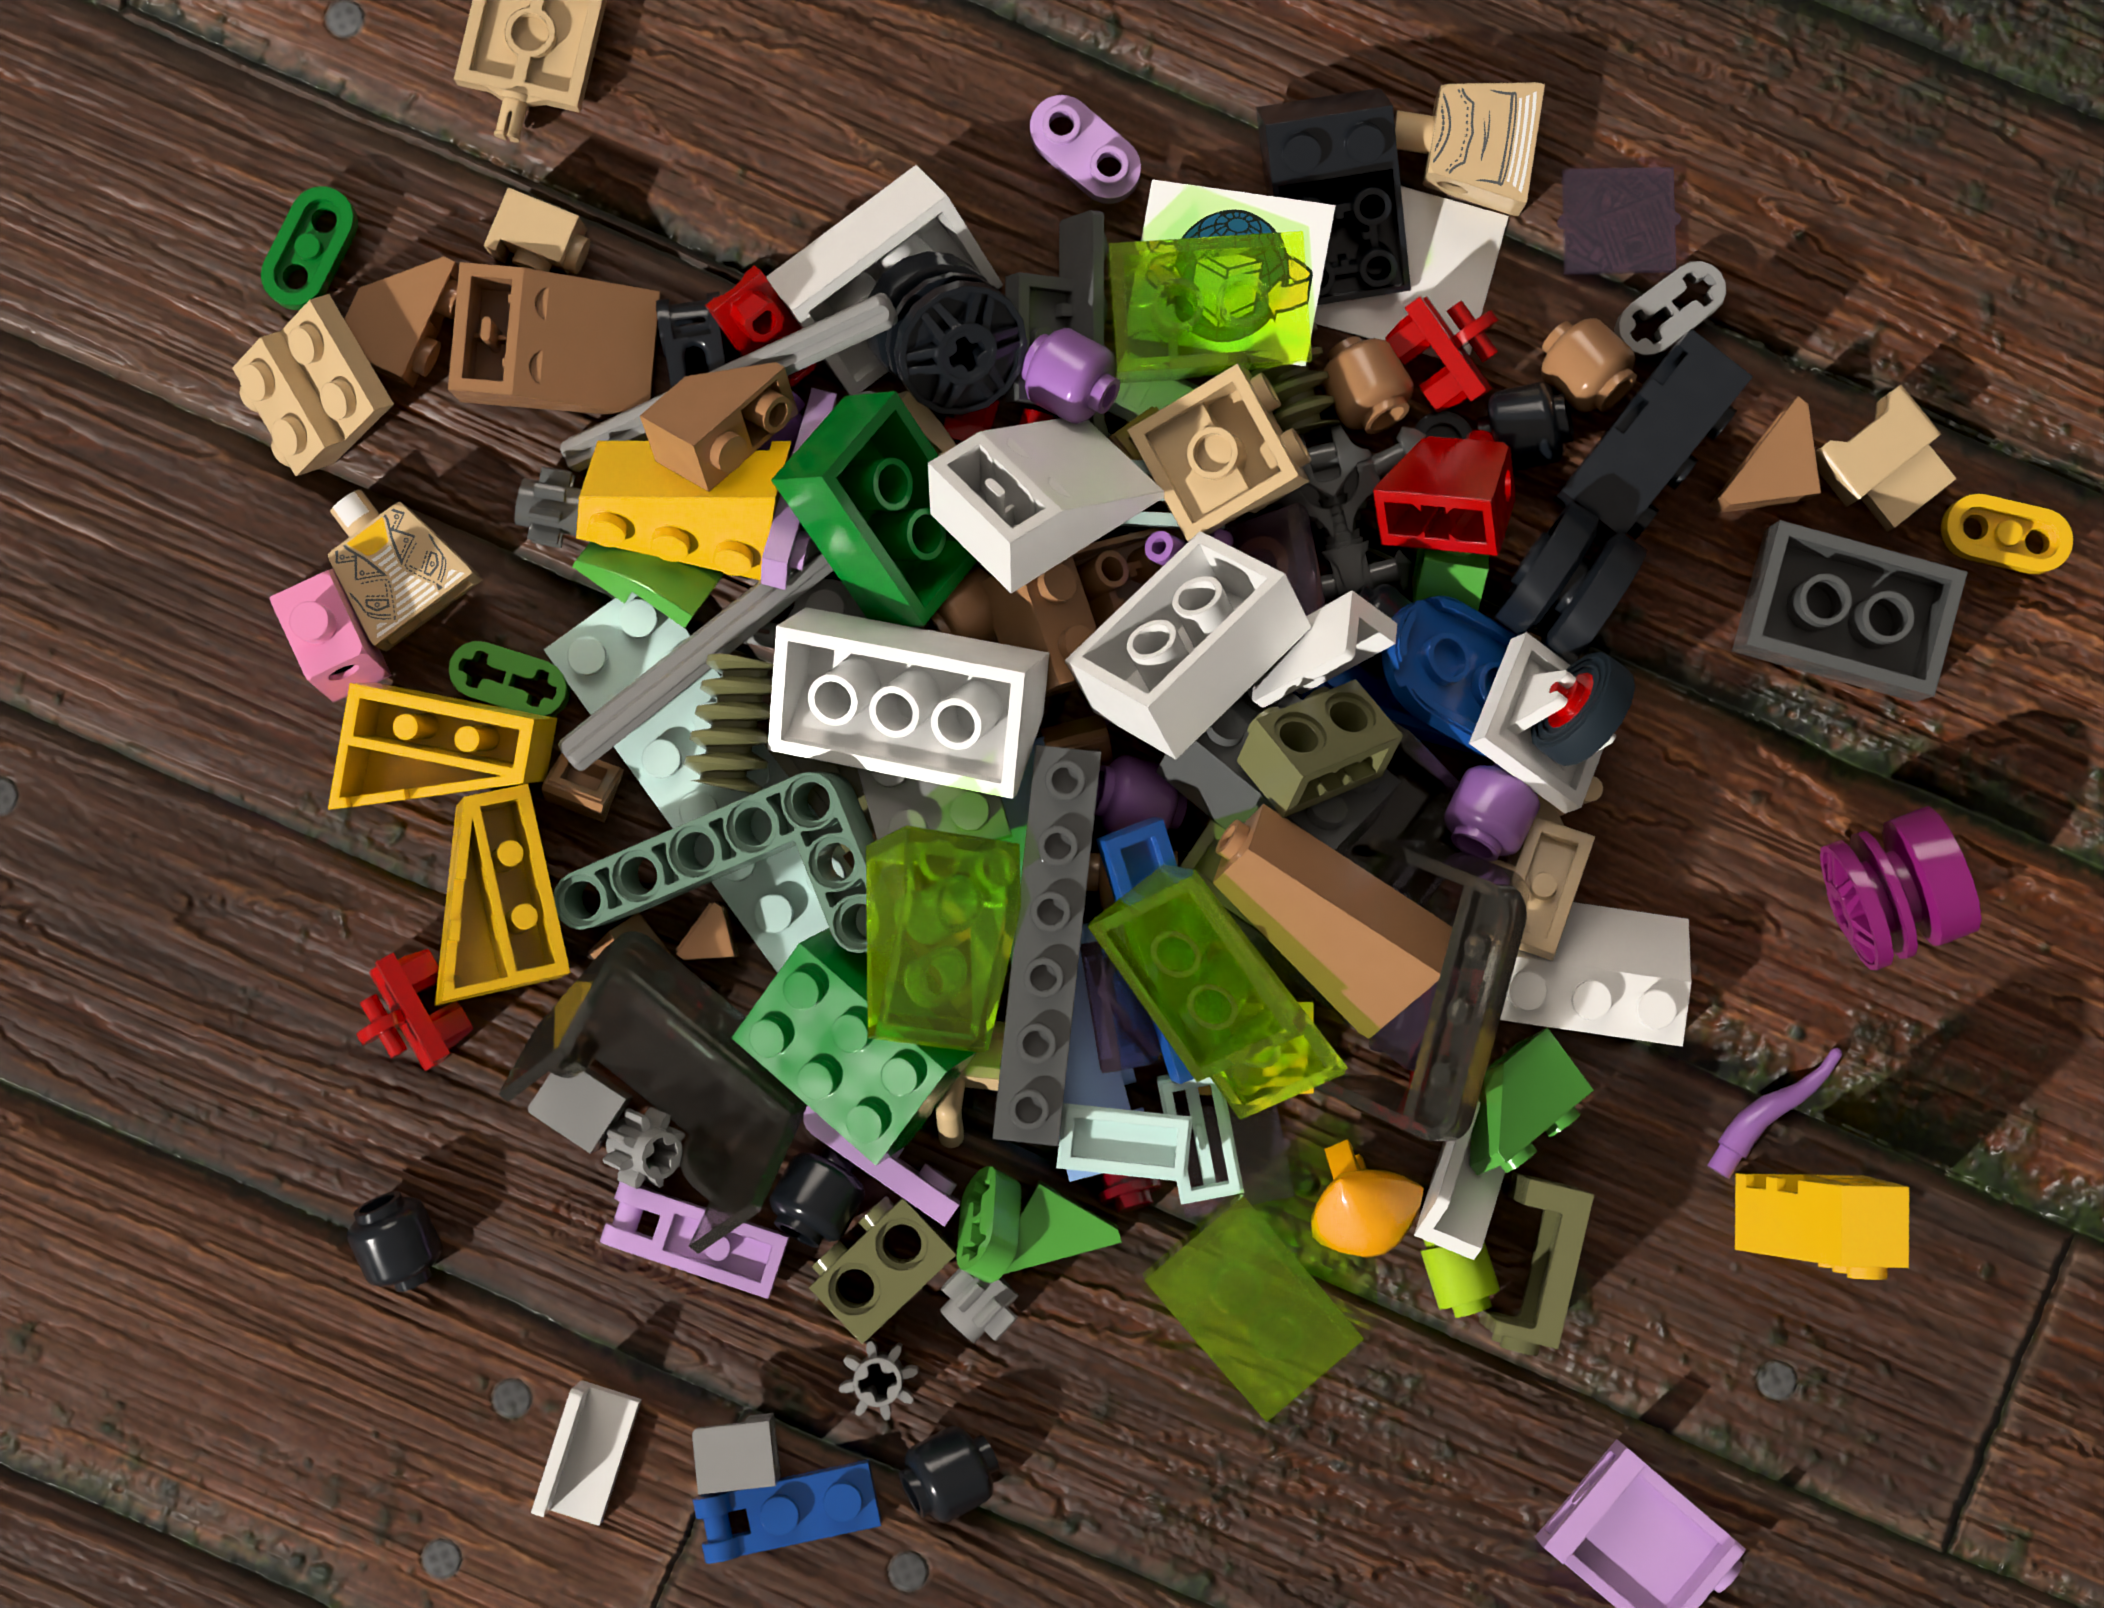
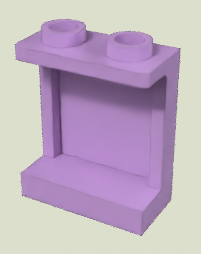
[1535,1439,1746,1608]

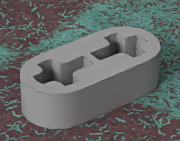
[1614,261,1726,360]

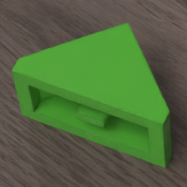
[1005,1180,1122,1274]

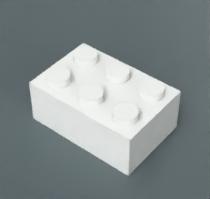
[1064,531,1312,760]

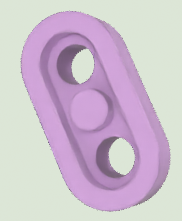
[1030,95,1141,204]

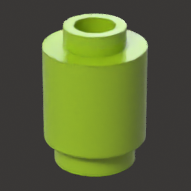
[1420,1240,1500,1318]

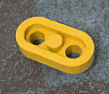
[1941,494,2073,574]

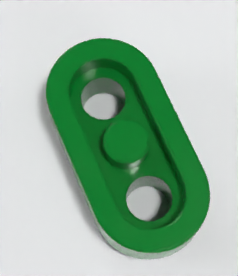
[261,186,358,310]

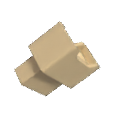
[1815,384,1957,532]

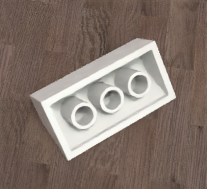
[768,607,1050,799]

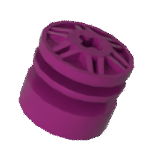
[1820,806,1982,970]

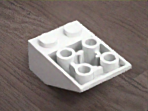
[928,418,1164,593]

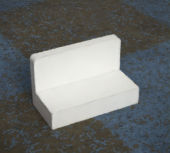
[1252,590,1397,708]
[1414,1097,1505,1260]
[531,1380,642,1526]

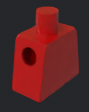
[1373,430,1515,556]

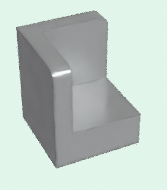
[528,1055,633,1153]
[692,1413,781,1495]

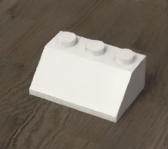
[766,165,1003,395]
[1483,891,1692,1046]

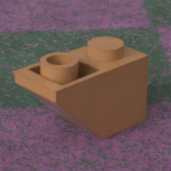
[344,256,459,388]
[640,362,798,492]

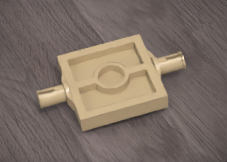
[454,0,607,142]

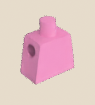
[269,568,392,702]

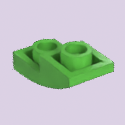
[572,542,724,628]

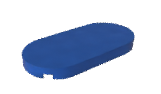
[1381,596,1518,760]

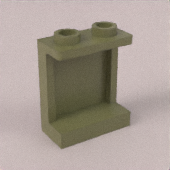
[1479,1172,1594,1356]

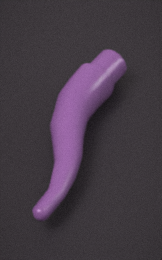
[1707,1048,1842,1179]

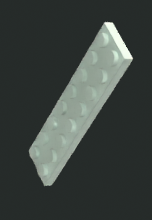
[544,592,941,1004]

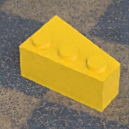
[328,683,557,810]
[1735,1173,1909,1280]

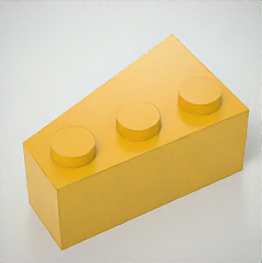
[576,441,791,580]
[435,784,571,1006]

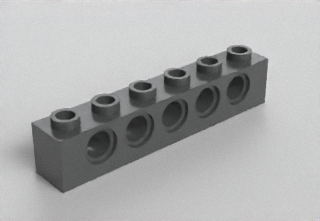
[992,745,1101,1146]

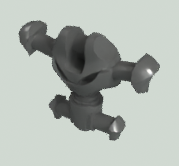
[1241,424,1426,615]

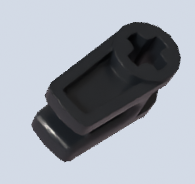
[656,291,729,388]

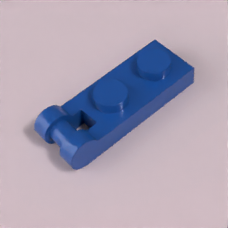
[692,1459,882,1564]

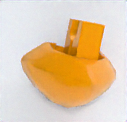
[1311,1139,1424,1258]

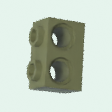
[1237,679,1403,818]
[809,1196,957,1344]

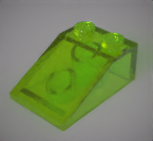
[1107,231,1312,383]
[866,825,1021,1053]
[1143,1193,1364,1422]

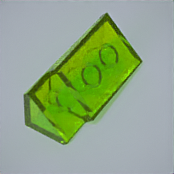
[1088,864,1348,1120]

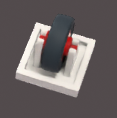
[1469,632,1635,813]

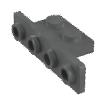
[1005,210,1108,438]

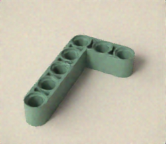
[553,771,904,953]

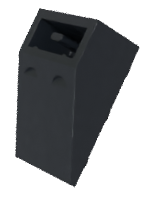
[1256,88,1411,305]

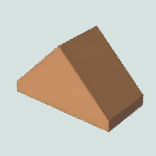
[1709,396,1821,513]

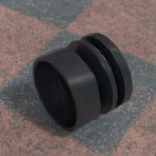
[867,251,1028,415]

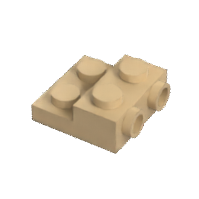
[232,294,394,476]
[1127,364,1312,542]

